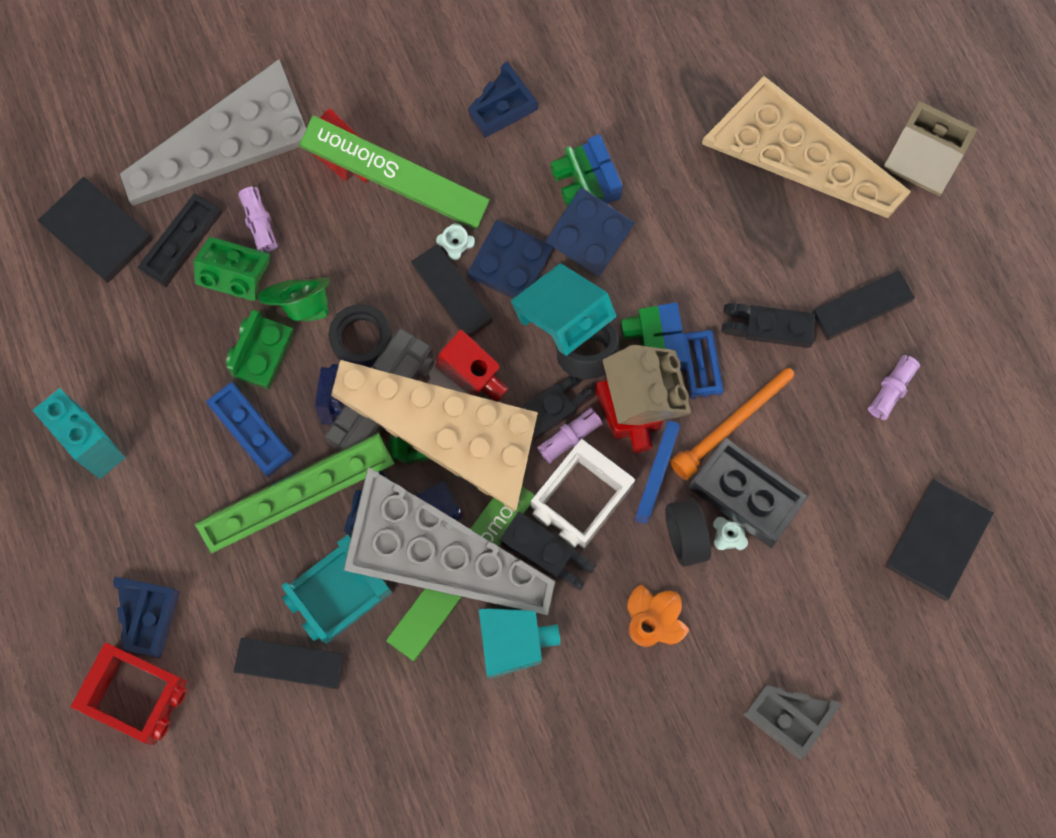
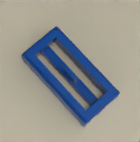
[683,330,724,399]

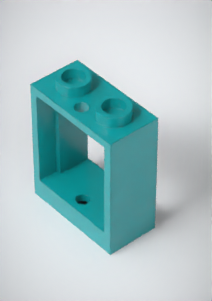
[32,388,126,479]

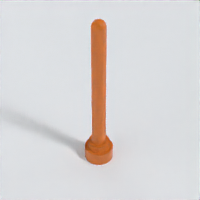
[669,368,794,480]

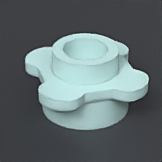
[436,223,475,260]
[713,517,748,550]

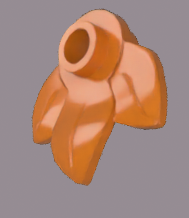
[627,585,689,647]

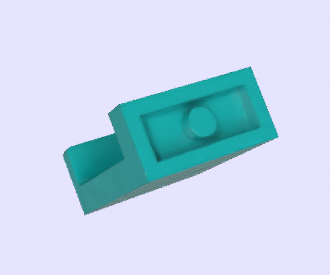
[511,263,617,356]
[281,534,392,644]

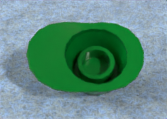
[258,277,330,321]

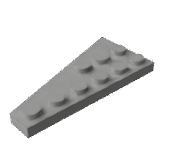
[120,60,306,206]
[343,467,555,615]

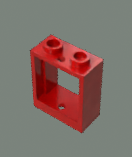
[70,642,187,745]

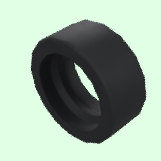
[328,304,392,368]
[556,323,619,379]
[665,498,711,567]

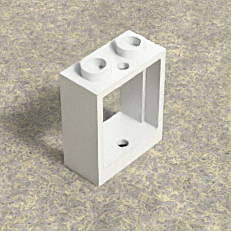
[531,439,636,549]

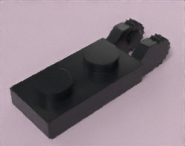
[721,303,816,348]
[521,376,596,443]
[499,511,596,591]

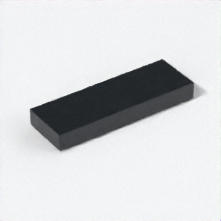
[137,193,222,288]
[411,244,493,337]
[812,271,915,341]
[234,638,345,690]

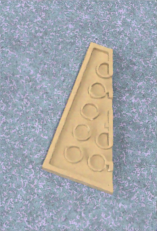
[702,76,911,218]
[331,360,538,512]

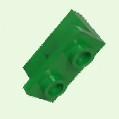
[193,236,270,301]
[226,309,295,390]

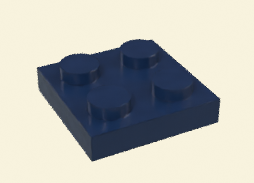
[545,187,635,277]
[467,220,554,299]

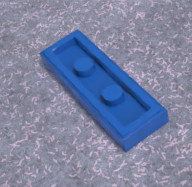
[206,381,294,478]
[634,420,680,524]

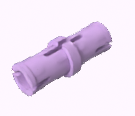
[238,187,278,253]
[868,355,920,420]
[537,407,603,464]

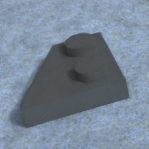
[743,685,841,760]

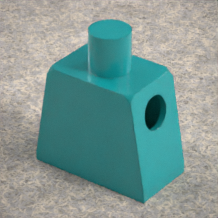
[479,609,561,679]

